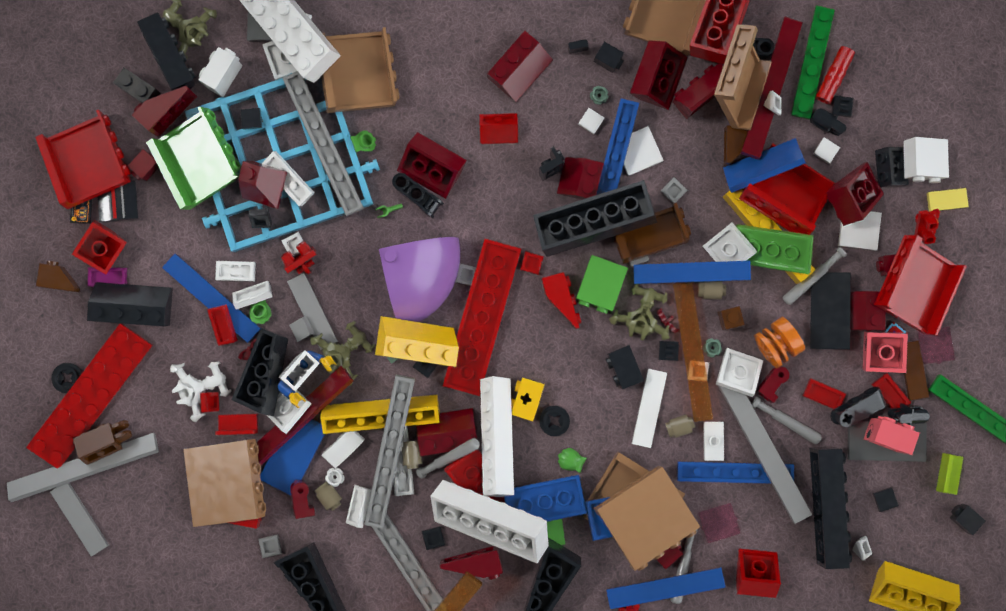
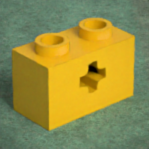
[511,377,545,421]

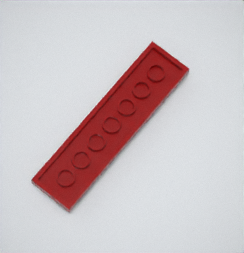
[443,239,521,396]
[26,323,153,468]

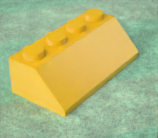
[375,316,459,367]
[869,561,961,611]

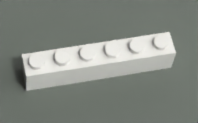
[480,376,514,497]

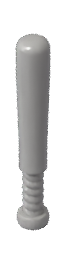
[783,247,847,305]
[751,397,822,444]
[416,438,480,479]
[670,529,698,604]

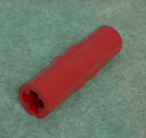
[815,46,855,104]

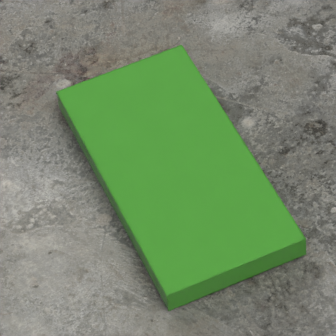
[736,224,814,274]

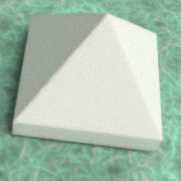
[763,91,781,116]
[853,536,872,560]

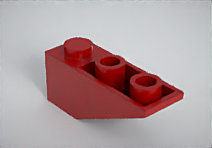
[541,272,582,329]

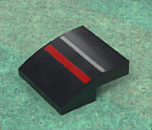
[97,180,139,222]

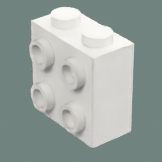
[198,47,242,97]
[904,137,949,183]

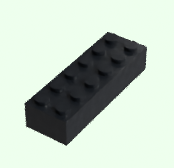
[533,180,658,257]
[809,447,852,569]

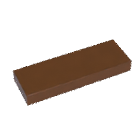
[904,341,929,401]

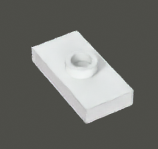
[215,261,256,282]
[232,281,272,309]
[703,422,724,461]
[346,485,371,528]

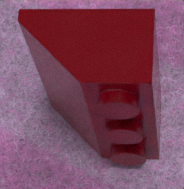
[487,31,553,102]
[630,40,688,110]
[673,63,723,119]
[397,132,467,199]
[417,408,478,456]

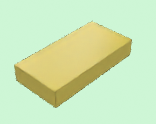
[927,188,969,211]

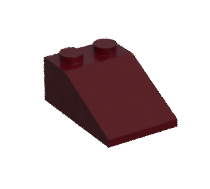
[132,86,198,138]
[826,162,884,226]
[440,546,503,580]

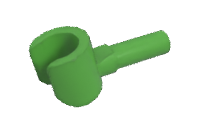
[375,204,403,218]

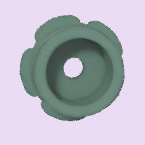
[590,86,608,105]
[703,338,722,357]

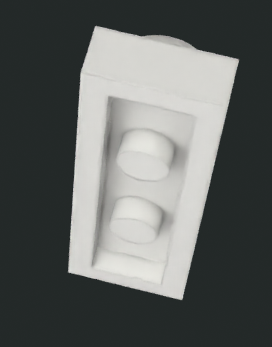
[262,151,315,206]

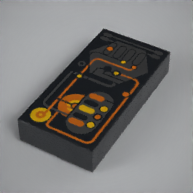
[70,199,92,224]

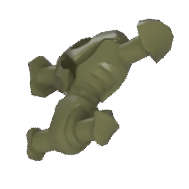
[162,0,217,59]
[609,284,670,341]
[310,321,375,386]

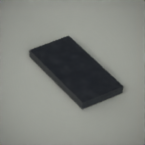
[810,272,851,350]

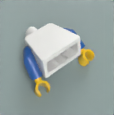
[278,350,337,408]

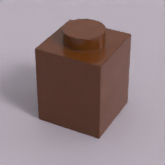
[717,306,745,330]

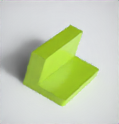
[936,453,963,495]

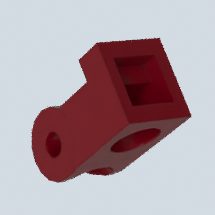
[755,366,789,403]
[290,480,315,519]

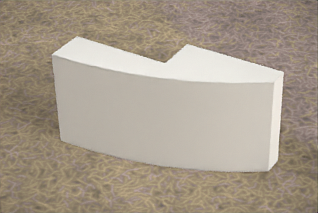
[322,431,365,468]

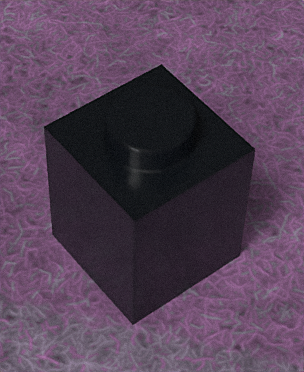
[594,41,625,73]
[950,504,986,535]

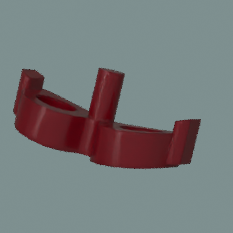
[657,308,680,334]
[238,338,257,360]

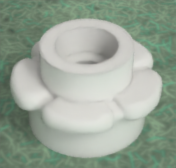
[325,468,345,487]

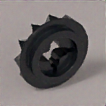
[51,363,82,393]
[539,406,570,436]

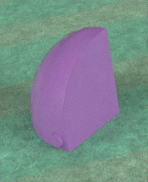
[379,237,460,322]

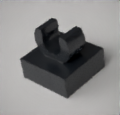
[831,95,854,118]
[249,206,272,228]
[658,341,679,361]
[413,362,438,378]

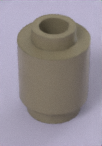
[698,281,726,300]
[665,414,695,438]
[401,441,422,469]
[315,481,342,511]

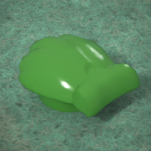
[350,131,376,152]
[250,300,271,324]
[558,448,587,473]

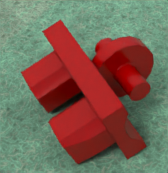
[914,209,940,244]
[281,241,317,275]

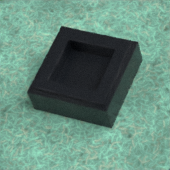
[568,39,588,54]
[240,108,262,130]
[872,487,899,512]
[422,526,445,550]

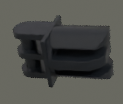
[810,108,847,136]
[888,403,930,425]

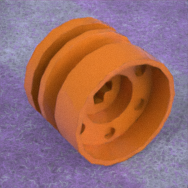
[754,316,805,368]

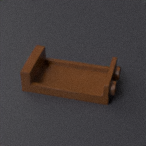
[613,203,691,264]

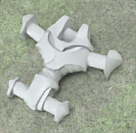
[170,361,232,422]

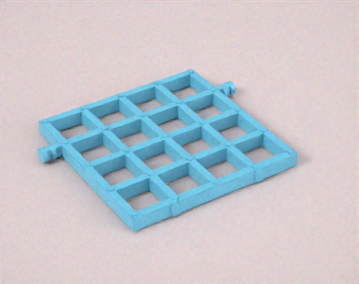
[185,73,380,252]

